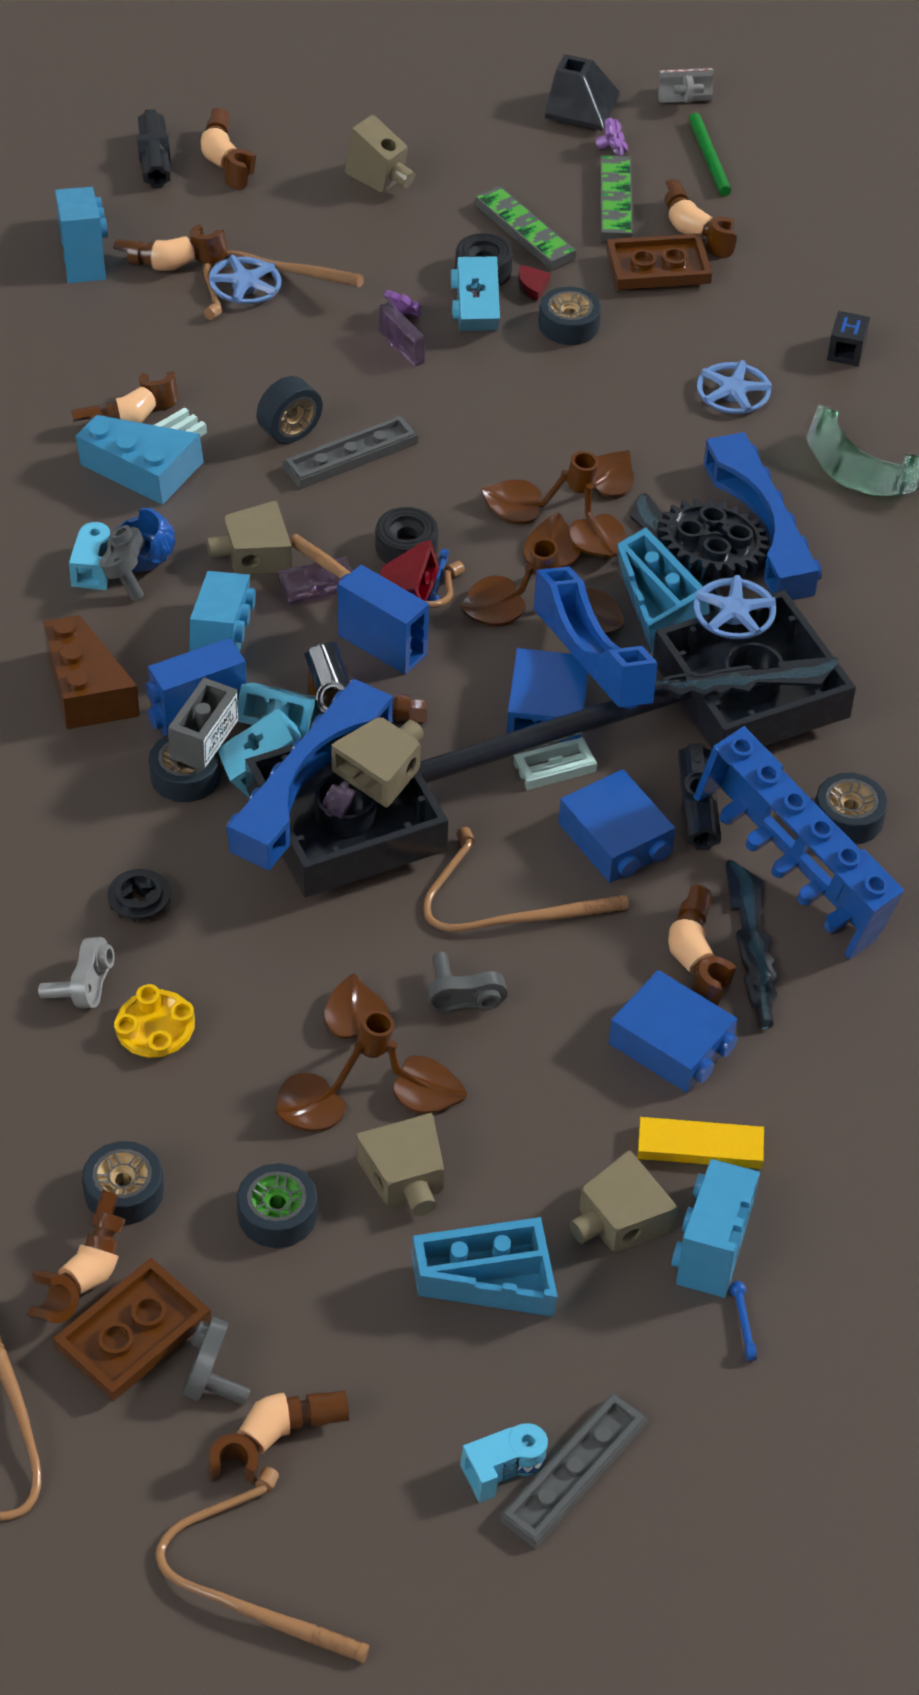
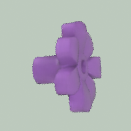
[596,118,628,156]
[383,290,422,325]

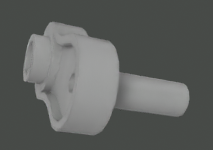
[38,937,115,1009]

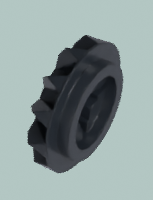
[108,869,171,923]

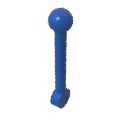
[429,549,449,601]
[729,1281,757,1361]

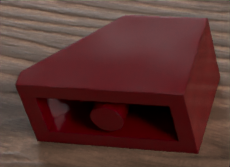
[380,540,440,601]

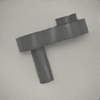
[99,525,145,601]
[426,952,508,1013]
[181,1316,251,1405]

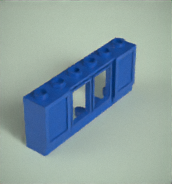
[694,726,905,960]

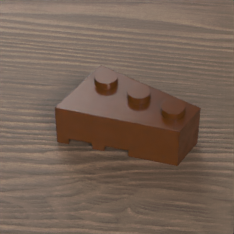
[43,615,140,729]

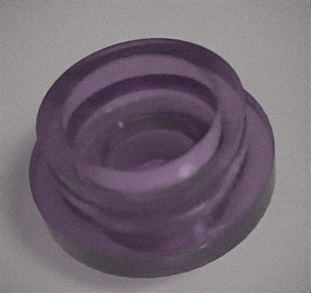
[322,781,356,819]

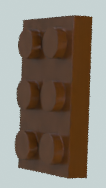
[606,233,712,290]
[53,1257,211,1402]

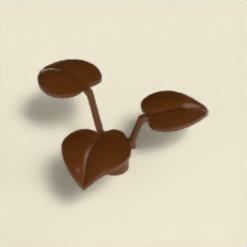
[482,450,634,557]
[460,512,624,635]
[275,973,467,1132]

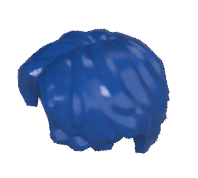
[114,508,176,573]

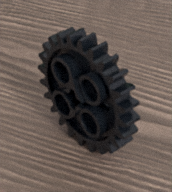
[656,499,770,581]

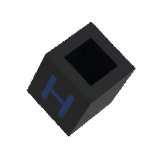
[827,311,870,367]

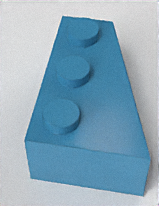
[55,187,108,283]
[76,415,203,505]
[617,528,709,654]
[189,571,256,652]
[671,1159,760,1298]
[411,1217,558,1317]

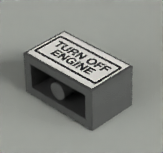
[168,677,238,771]

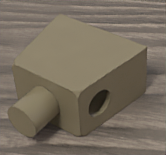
[345,114,416,192]
[206,501,292,574]
[331,718,424,808]
[356,1113,444,1216]
[569,1150,678,1252]

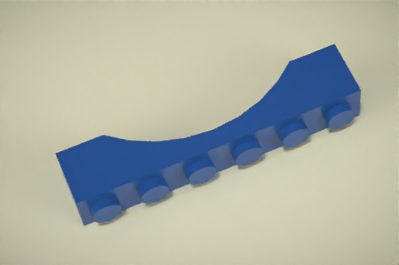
[703,432,822,600]
[533,566,657,709]
[226,678,393,871]

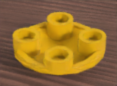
[114,984,195,1058]

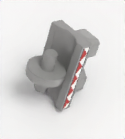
[658,68,714,103]

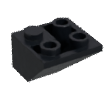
[545,54,620,131]

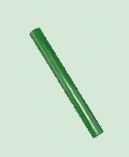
[689,113,731,196]

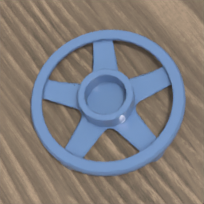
[209,254,281,304]
[697,360,772,414]
[694,575,776,639]

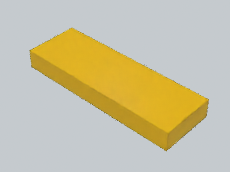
[638,1117,764,1169]

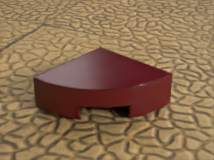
[518,265,551,301]

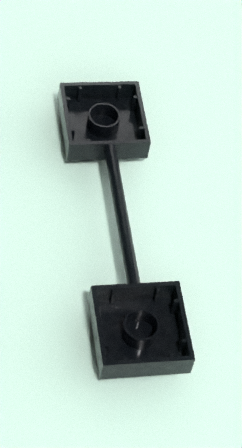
[245,590,856,898]

